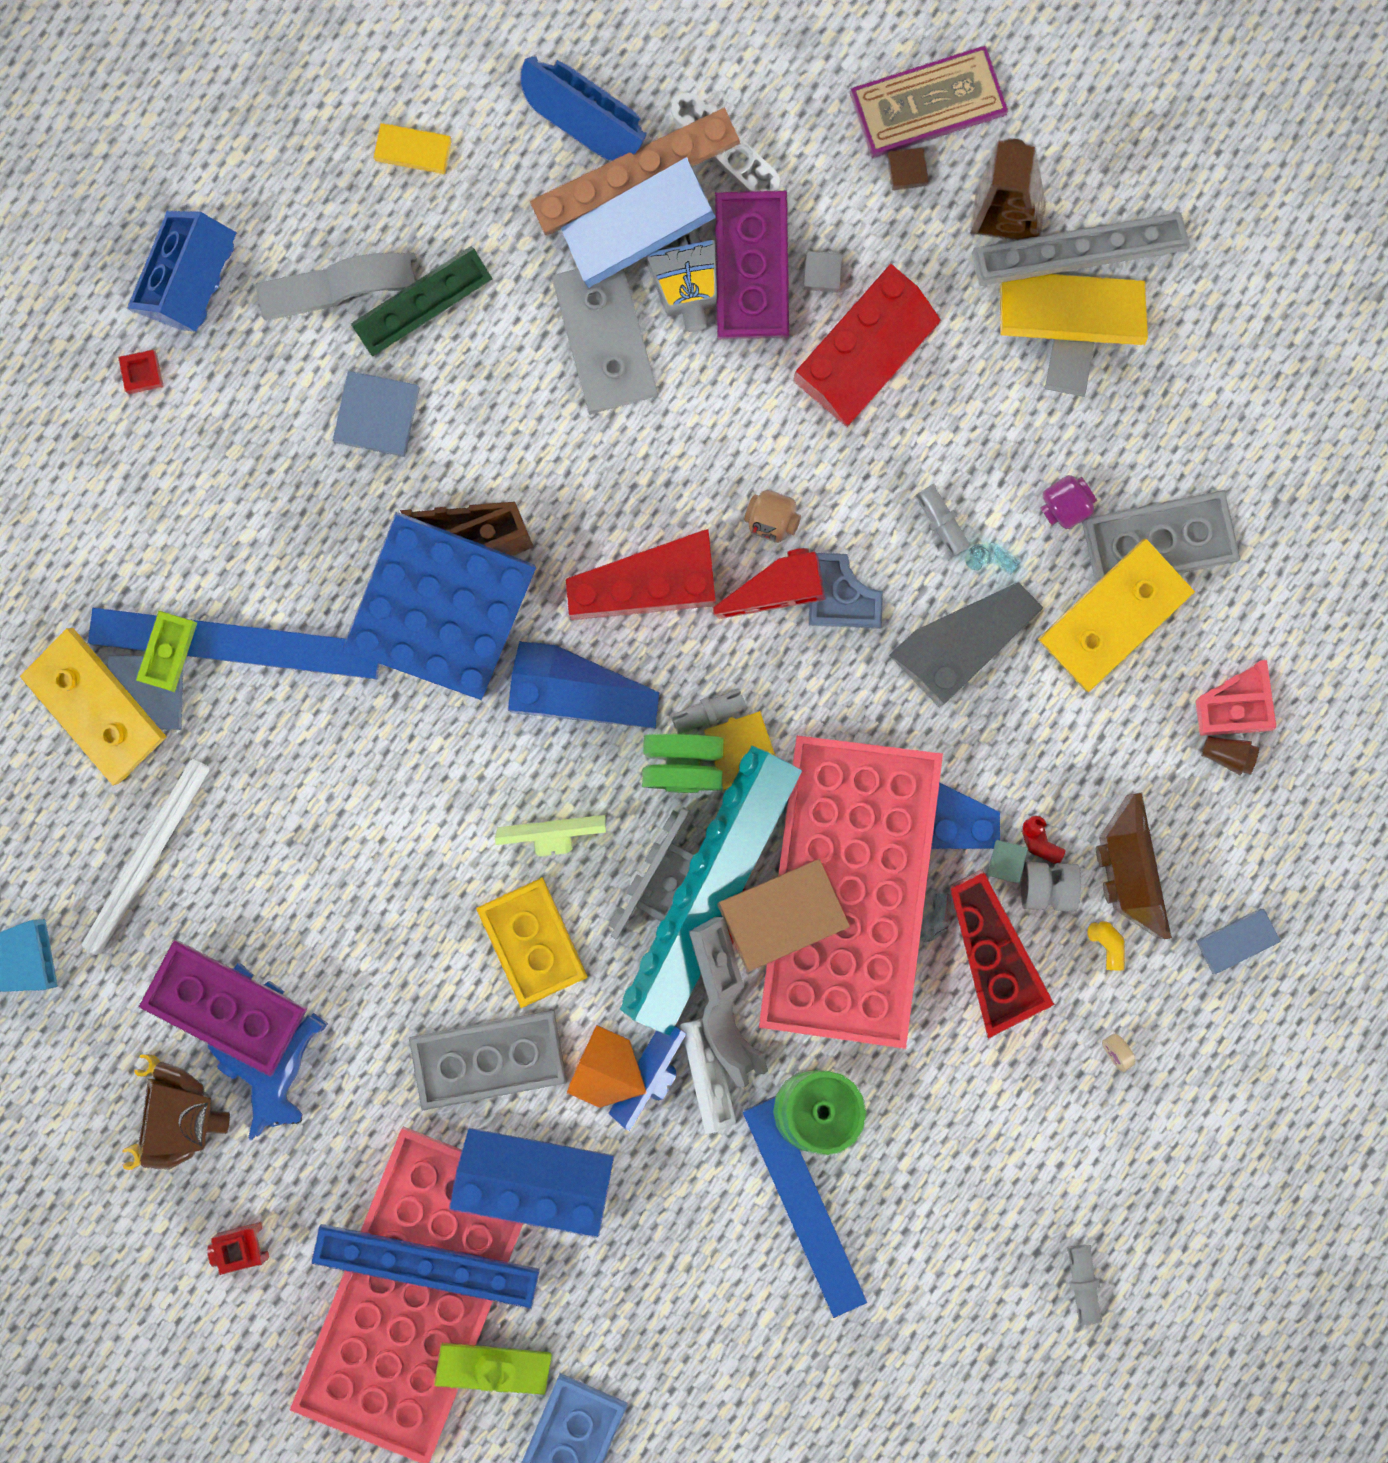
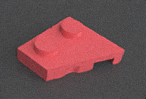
[1195,660,1277,736]

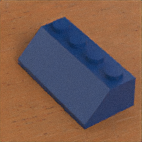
[449,1128,615,1238]

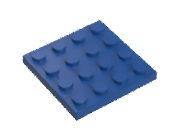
[343,512,536,701]

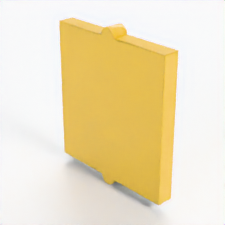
[704,711,775,790]

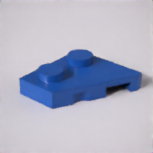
[931,782,1000,849]

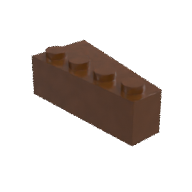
[970,138,1046,240]

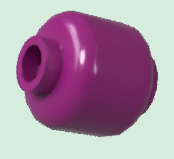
[1040,475,1097,529]

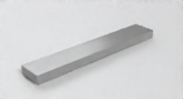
[972,212,1190,286]

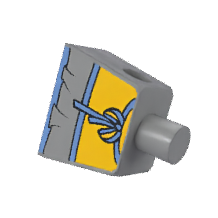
[647,240,717,332]

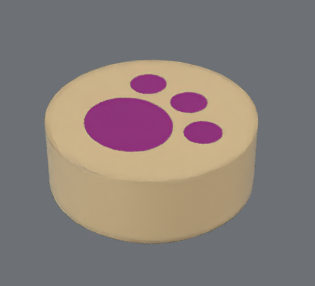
[1102,1034,1136,1072]

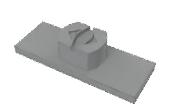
[1045,339,1094,397]

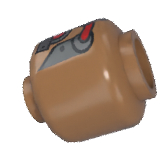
[744,490,801,543]

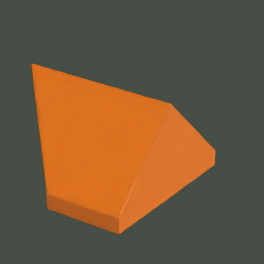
[566,1025,647,1108]

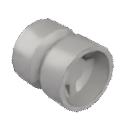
[1021,862,1081,911]

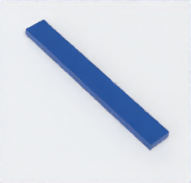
[87,608,380,680]

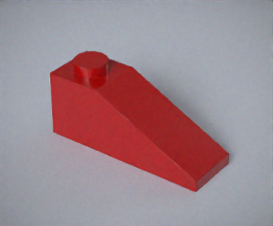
[713,548,826,619]

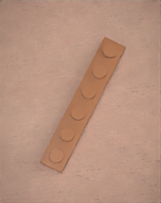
[530,107,740,236]

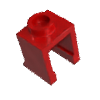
[207,1222,270,1275]

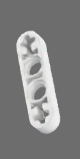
[671,92,780,192]

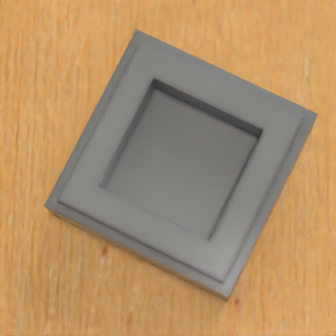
[803,251,842,293]

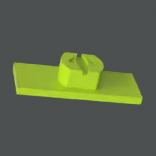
[434,1343,552,1395]

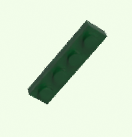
[351,246,492,357]

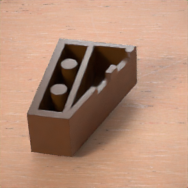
[400,501,534,556]

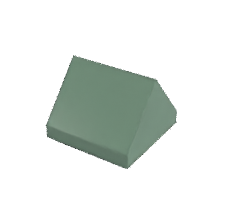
[987,840,1028,883]

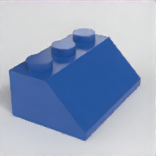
[127,211,237,332]

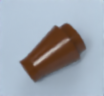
[1201,736,1260,776]

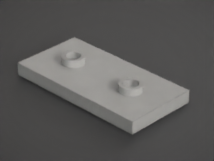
[551,268,658,415]

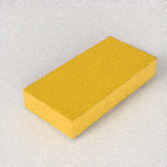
[373,123,452,174]

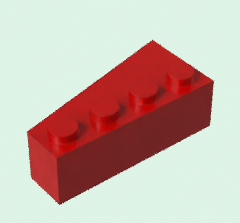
[566,529,716,620]
[950,869,1055,1039]

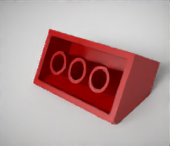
[793,263,941,428]

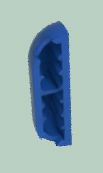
[520,56,646,161]

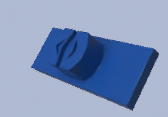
[608,1025,686,1131]

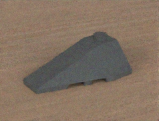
[889,582,1043,707]

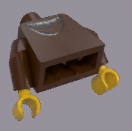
[122,1054,230,1170]

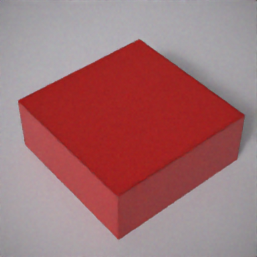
[118,349,164,394]

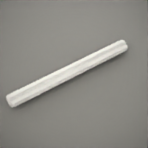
[82,759,209,955]

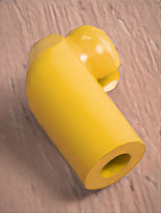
[1087,920,1125,971]

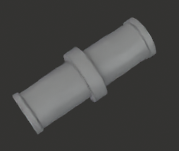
[914,484,972,558]
[670,688,747,734]
[1067,1244,1102,1325]

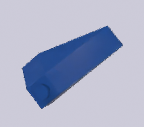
[508,641,659,729]

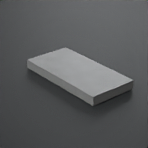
[1082,490,1241,583]
[409,1010,567,1111]

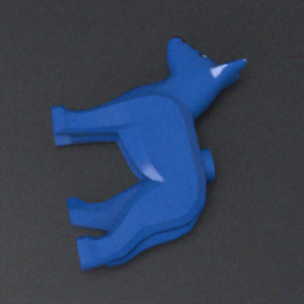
[208,963,328,1141]

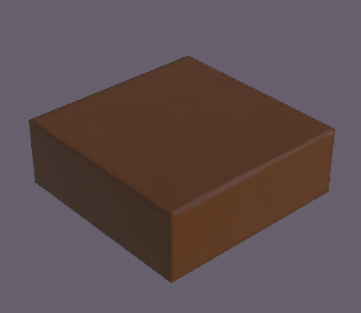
[887,147,929,191]

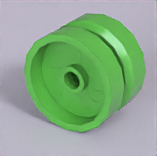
[642,734,724,793]
[773,1070,866,1155]

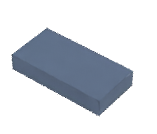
[1196,908,1281,974]

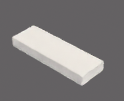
[681,1017,736,1134]

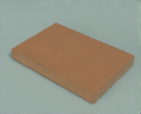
[717,859,850,972]

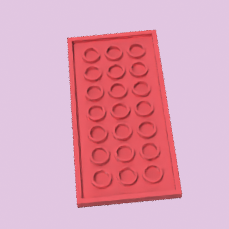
[759,735,943,1049]
[290,1126,523,1463]

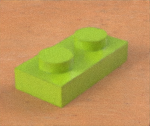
[136,611,197,692]

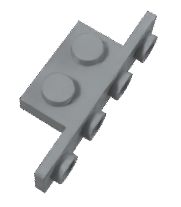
[608,807,694,940]

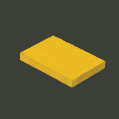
[476,877,588,1008]

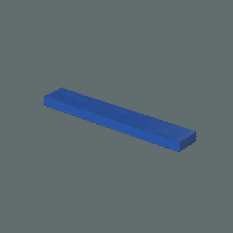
[742,1096,867,1318]
[311,1224,540,1309]

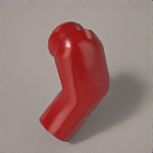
[1022,815,1066,864]

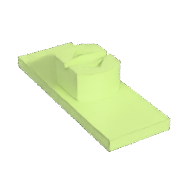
[495,815,606,856]

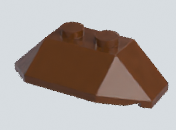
[1096,792,1172,940]

